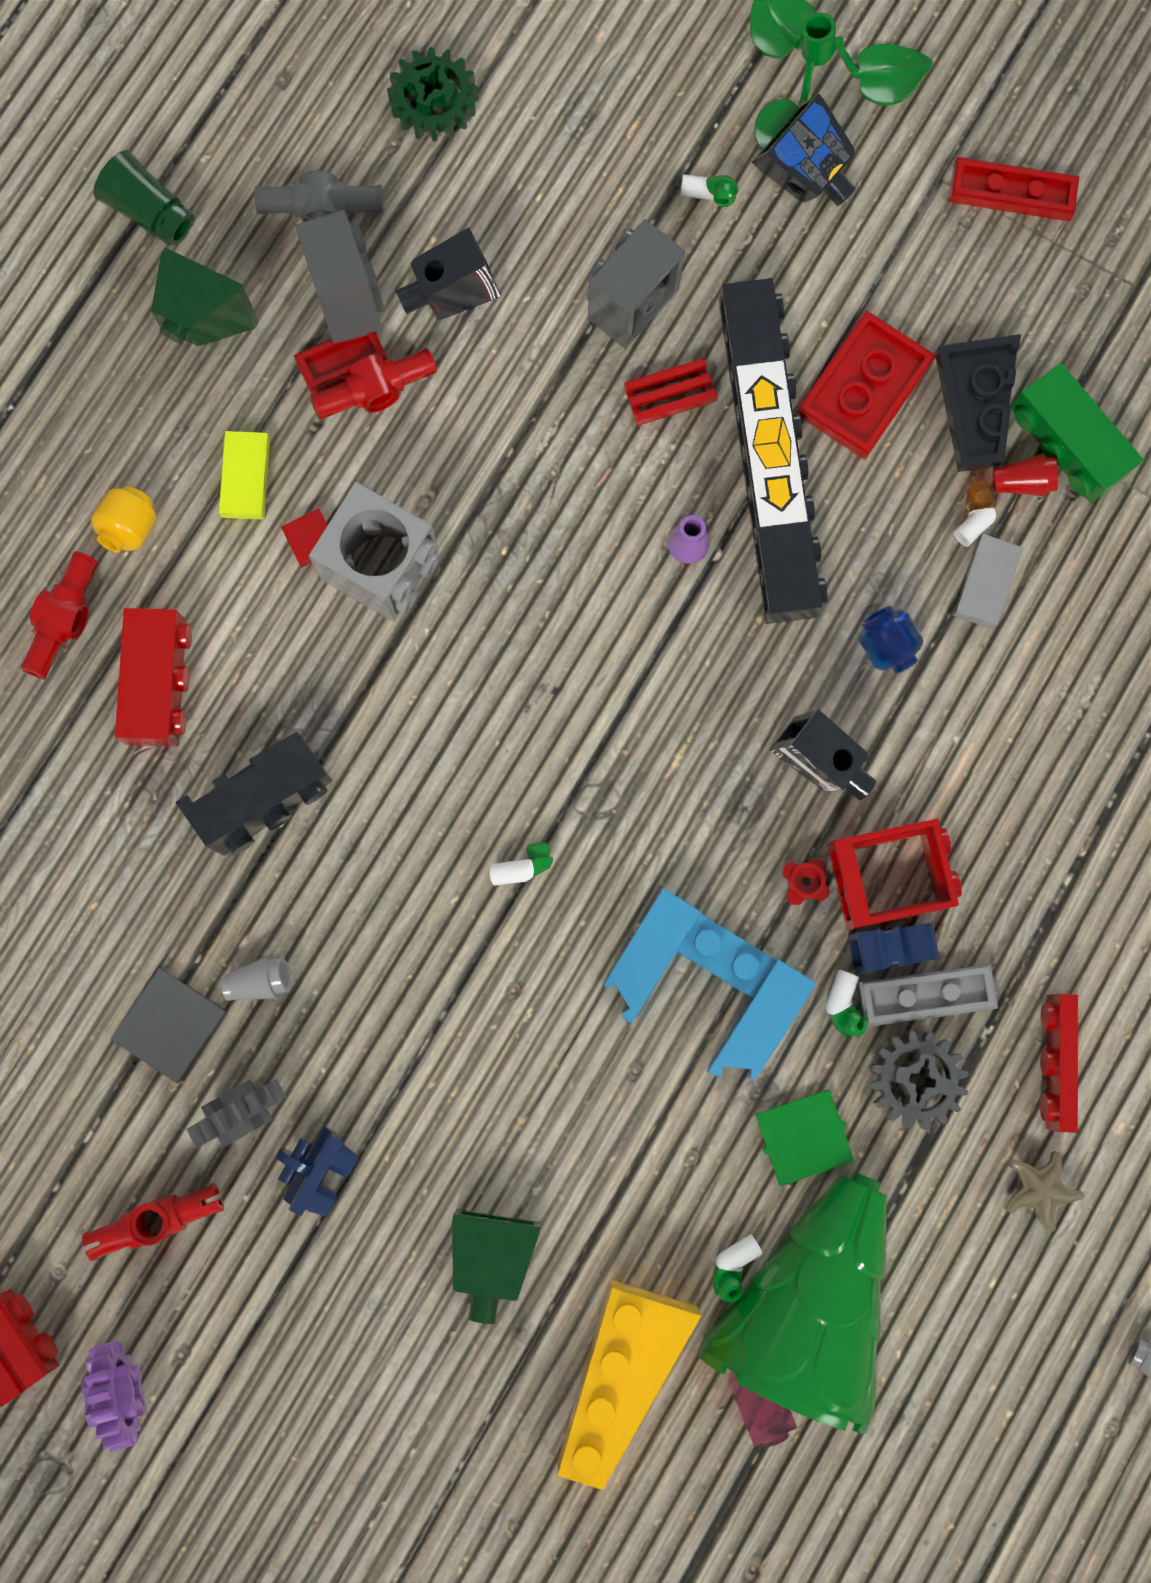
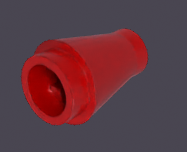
[992,454,1058,497]

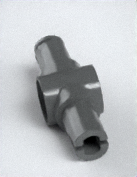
[255,170,383,222]

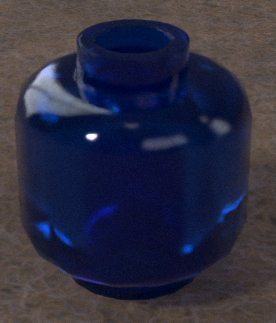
[858,606,924,673]

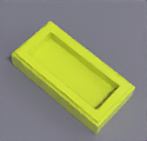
[219,431,270,520]

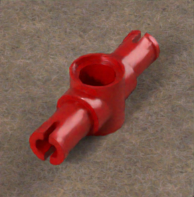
[310,348,437,421]
[20,551,98,680]
[82,1183,224,1261]

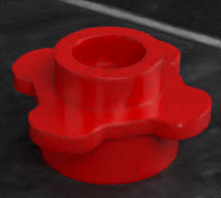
[782,858,830,905]

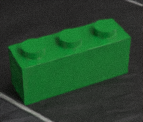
[1010,362,1144,504]

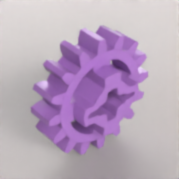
[81,1341,146,1452]

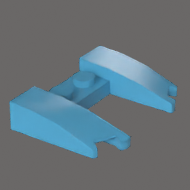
[604,888,816,1079]

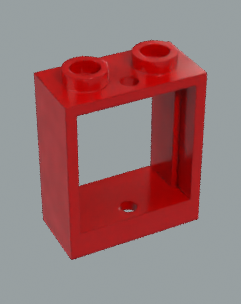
[827,818,962,930]

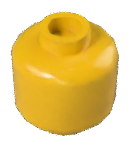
[91,486,157,553]

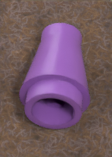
[667,515,710,563]

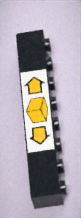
[719,278,828,624]

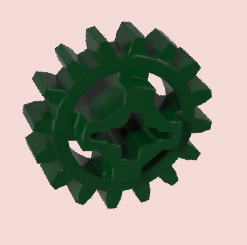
[387,47,478,141]

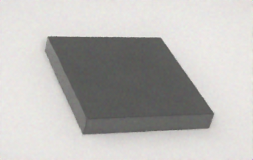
[111,968,227,1083]

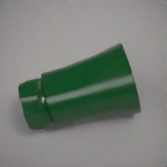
[93,150,195,246]

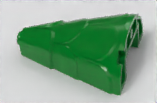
[697,1172,887,1434]

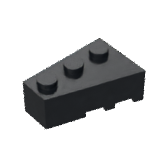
[175,732,333,856]

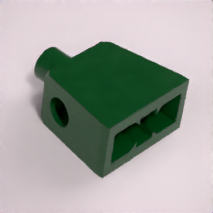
[452,1209,541,1324]

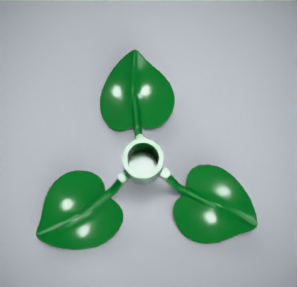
[750,0,933,150]

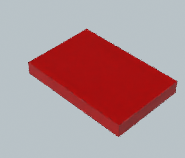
[796,310,937,460]

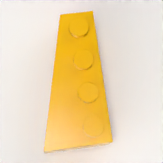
[557,1279,702,1490]

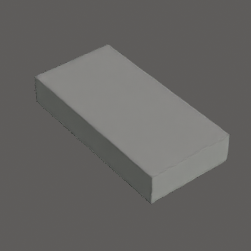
[953,534,1023,630]

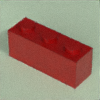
[115,608,192,747]

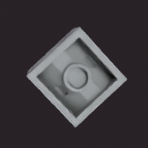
[309,481,440,622]

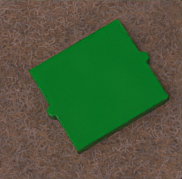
[755,1089,854,1186]

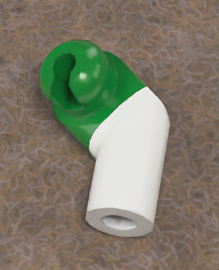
[680,174,738,207]
[490,842,553,886]
[826,970,868,1037]
[712,1234,763,1303]

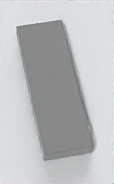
[857,964,998,1027]

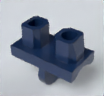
[275,1126,358,1216]

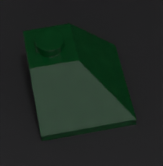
[151,248,259,346]

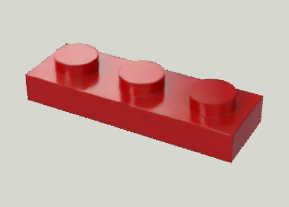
[1040,994,1078,1133]

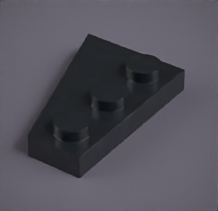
[935,334,1021,472]

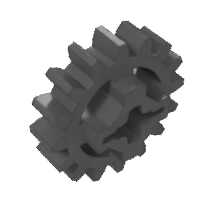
[868,1031,969,1130]
[186,1079,286,1149]

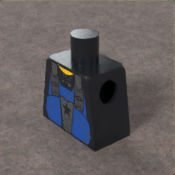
[752,94,856,206]

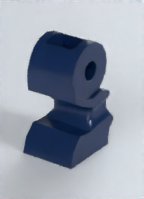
[848,923,940,975]

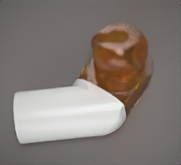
[954,481,996,547]

